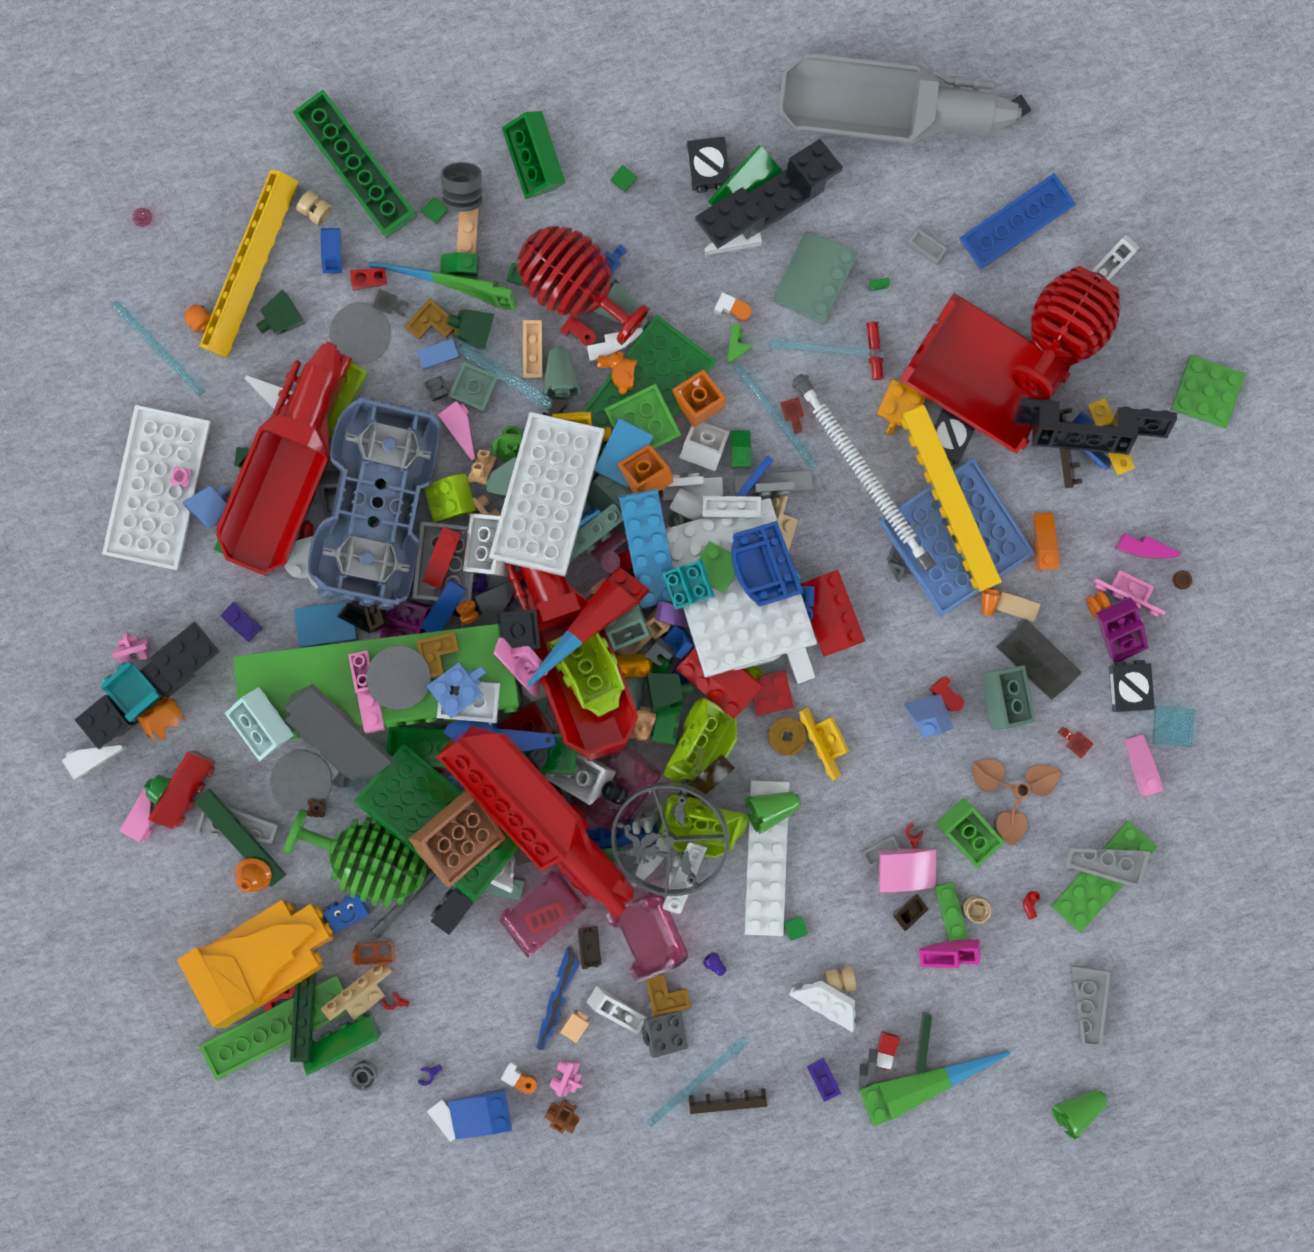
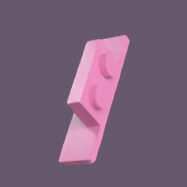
[1091,570,1166,617]
[494,638,548,697]

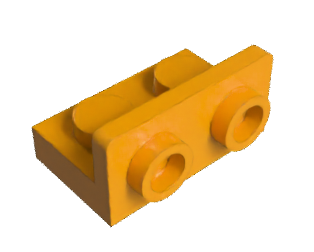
[616,654,653,678]

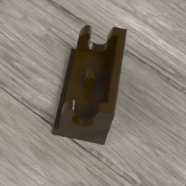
[578,926,602,969]

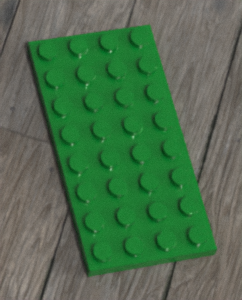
[582,315,717,461]
[354,743,519,902]

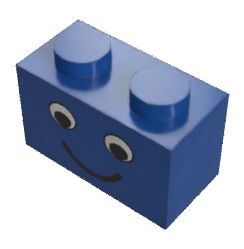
[324,894,371,933]

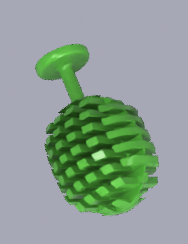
[284,809,427,908]

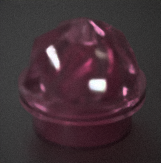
[132,208,152,227]

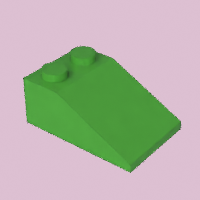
[936,797,1005,868]

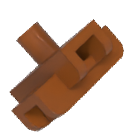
[544,1099,580,1134]

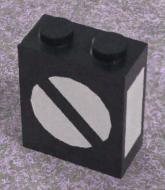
[687,136,730,193]
[933,408,976,465]
[1109,660,1155,712]

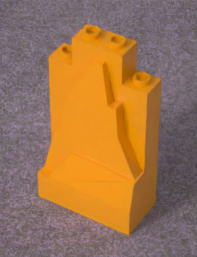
[177,900,334,1029]

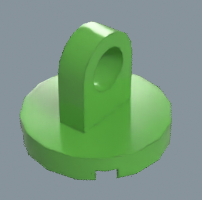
[492,426,523,462]

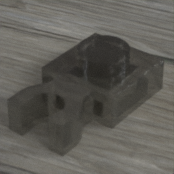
[372,289,409,317]

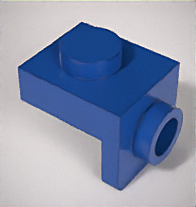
[663,625,693,659]

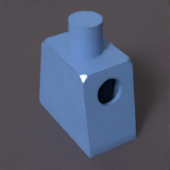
[182,484,230,530]

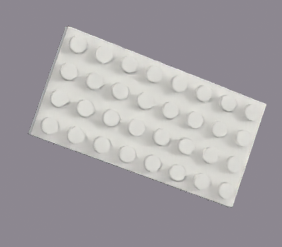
[102,405,211,571]
[489,412,605,576]

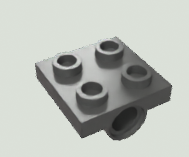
[643,1010,688,1058]

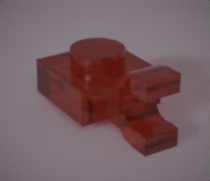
[780,397,804,434]
[1057,727,1093,759]

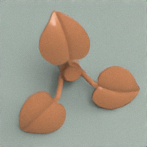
[972,759,1061,845]

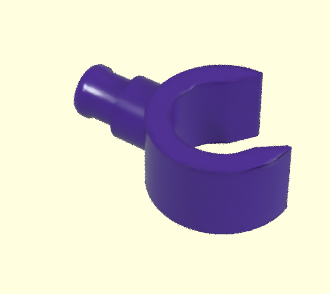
[418,1064,442,1086]

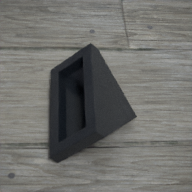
[337,601,371,634]

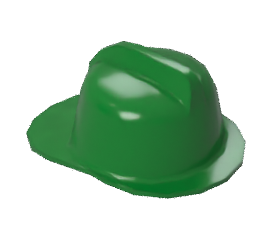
[144,775,172,807]

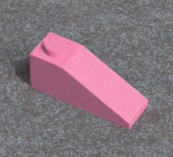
[438,401,476,463]
[1124,734,1163,796]
[120,789,155,842]

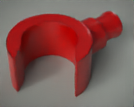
[905,822,923,849]
[382,991,409,1010]

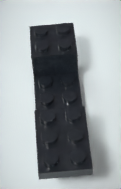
[695,139,843,249]
[1013,397,1177,455]
[74,621,220,750]

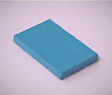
[594,418,653,488]
[294,602,357,647]

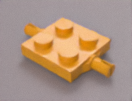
[877,379,926,436]

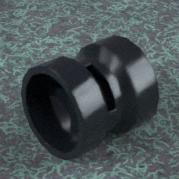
[601,781,629,805]

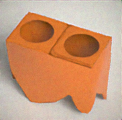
[136,696,186,744]
[351,941,394,965]

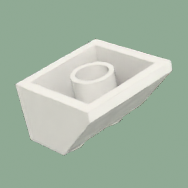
[679,422,730,471]

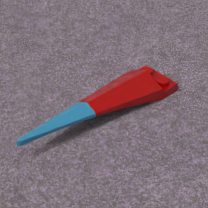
[527,567,649,687]

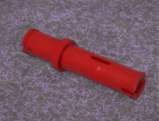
[866,321,884,380]

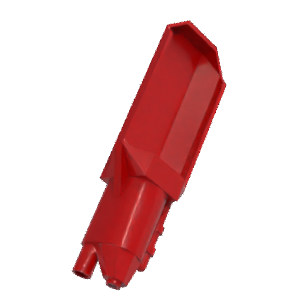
[216,341,352,577]
[506,563,638,761]
[436,726,634,917]

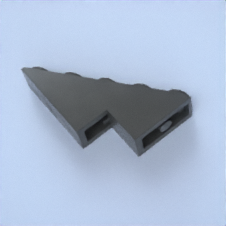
[458,579,524,628]

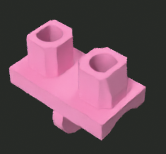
[112,632,149,664]
[550,1060,584,1097]

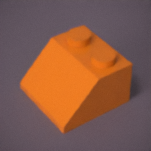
[672,369,726,427]
[617,444,674,493]

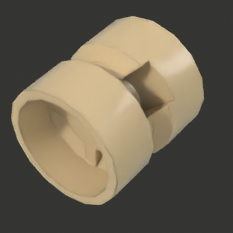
[296,190,333,226]
[962,896,991,924]
[825,966,856,992]

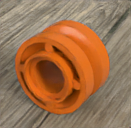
[1086,590,1112,619]

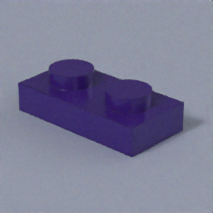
[220,602,262,642]
[807,1057,842,1102]

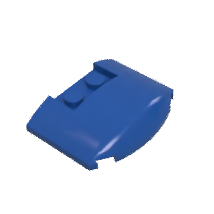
[731,521,803,607]

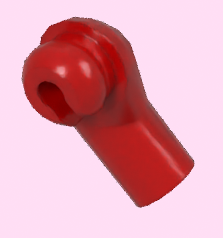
[296,520,314,541]
[1023,891,1040,920]

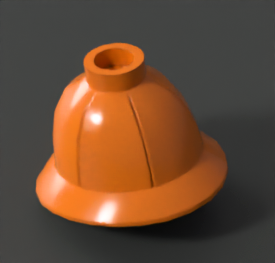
[234,858,272,892]

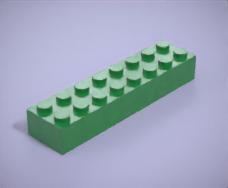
[293,90,417,239]

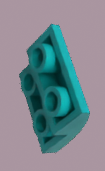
[662,559,715,610]

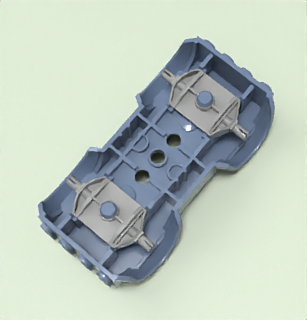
[308,396,440,611]

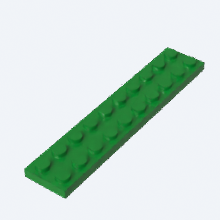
[386,727,577,775]

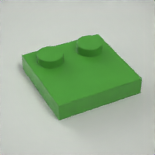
[699,541,735,594]

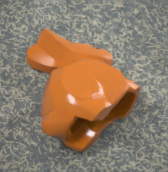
[597,351,637,394]

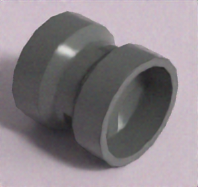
[424,376,449,401]

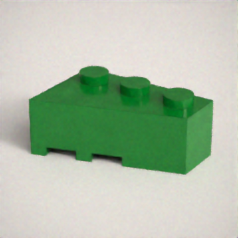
[650,695,684,745]

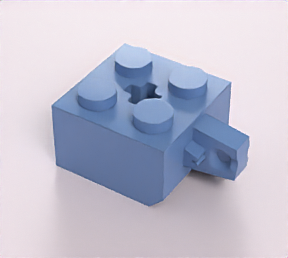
[427,662,487,718]

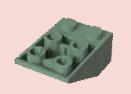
[605,603,651,651]

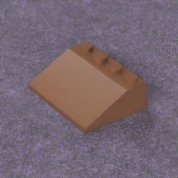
[409,790,506,888]

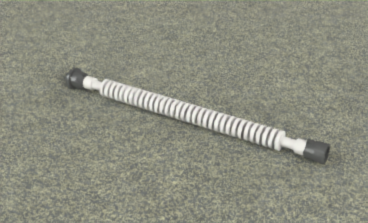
[792,374,936,573]

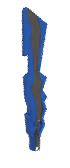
[536,947,579,1050]

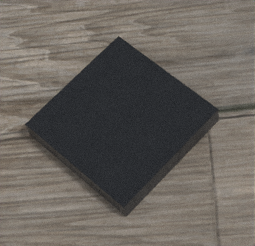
[497,609,540,649]

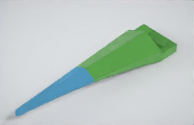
[369,261,517,311]
[859,1052,1010,1126]

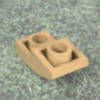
[996,591,1041,622]

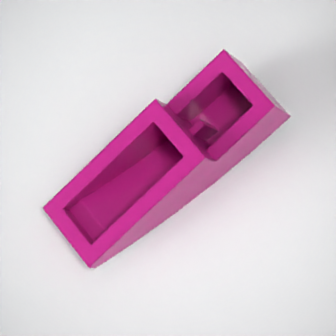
[1115,534,1180,559]
[919,940,981,968]

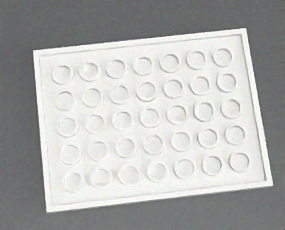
[665,498,817,678]

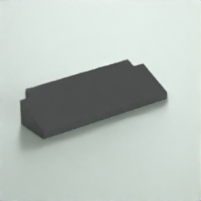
[284,684,393,782]

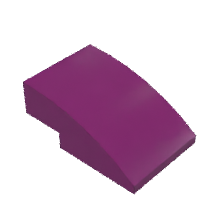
[1096,597,1149,664]
[379,599,431,638]

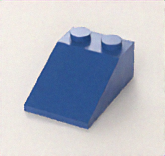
[448,1088,512,1139]

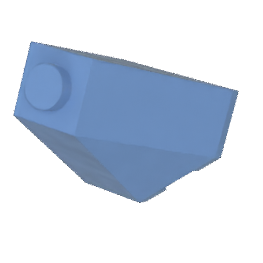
[904,694,954,738]

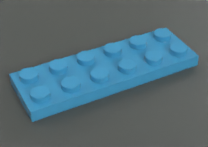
[619,488,673,608]

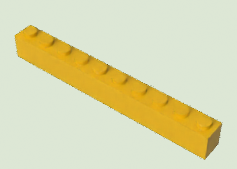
[199,170,298,358]
[900,405,1002,592]

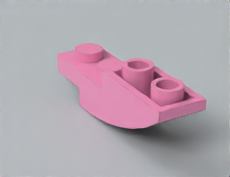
[348,650,385,734]

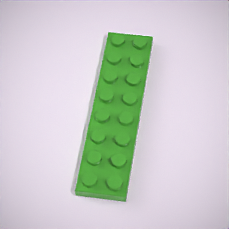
[199,975,348,1080]

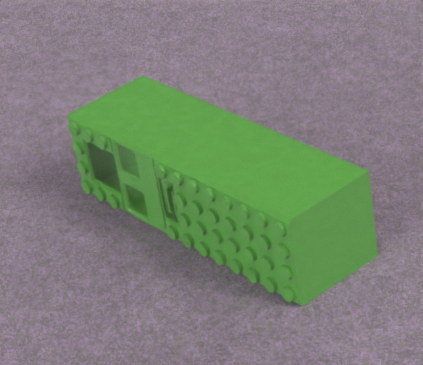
[233,624,523,741]

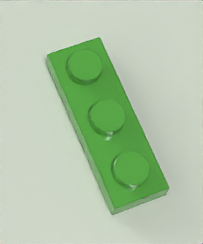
[935,881,968,941]

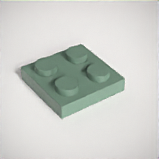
[448,361,499,412]

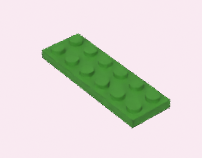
[1051,821,1157,933]

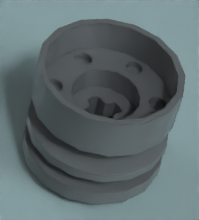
[441,162,482,212]

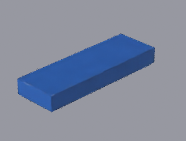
[735,456,773,497]
[420,579,467,632]

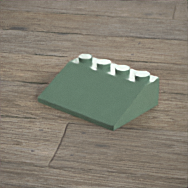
[772,232,858,325]

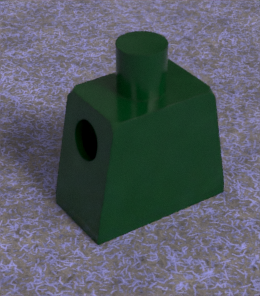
[256,290,305,335]
[446,309,495,350]
[647,673,693,714]

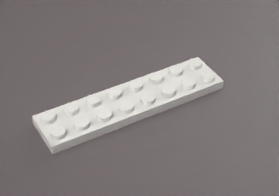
[745,780,789,936]

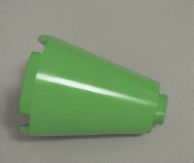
[745,791,801,834]
[1052,1090,1107,1140]

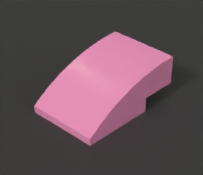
[879,848,936,892]

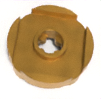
[768,717,806,755]

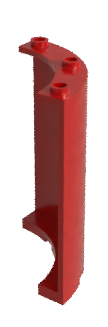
[899,293,1071,454]

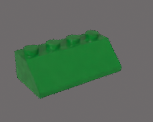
[502,111,566,199]
[303,1013,382,1075]

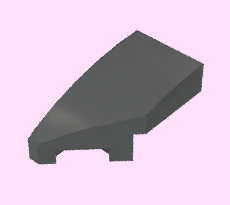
[887,544,906,582]
[859,1048,877,1088]

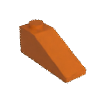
[1033,513,1059,571]

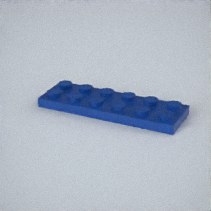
[959,173,1076,270]

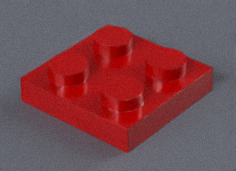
[753,670,794,716]

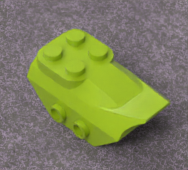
[547,633,625,716]
[663,698,737,783]
[658,795,749,858]

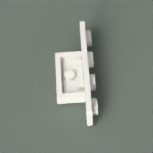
[662,473,723,501]
[663,841,707,914]

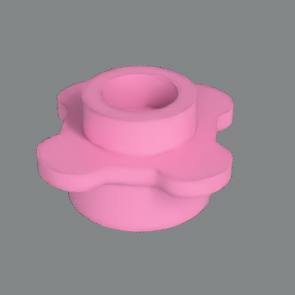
[170,466,192,487]

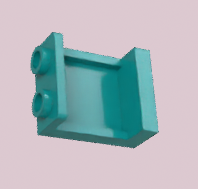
[100,662,163,722]

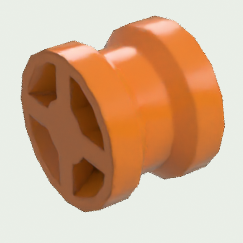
[456,601,479,624]

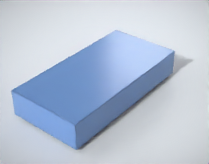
[417,339,459,370]

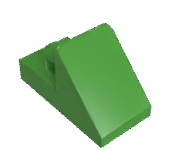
[727,323,753,364]

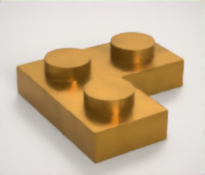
[404,298,454,340]
[416,632,460,678]
[645,973,691,1016]

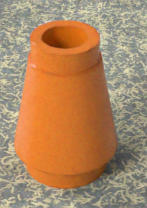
[982,588,1001,616]

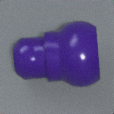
[703,952,727,976]

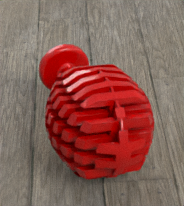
[517,226,650,345]
[1009,266,1120,400]

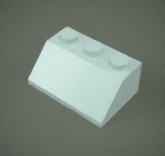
[225,687,294,762]

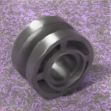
[349,1061,378,1091]

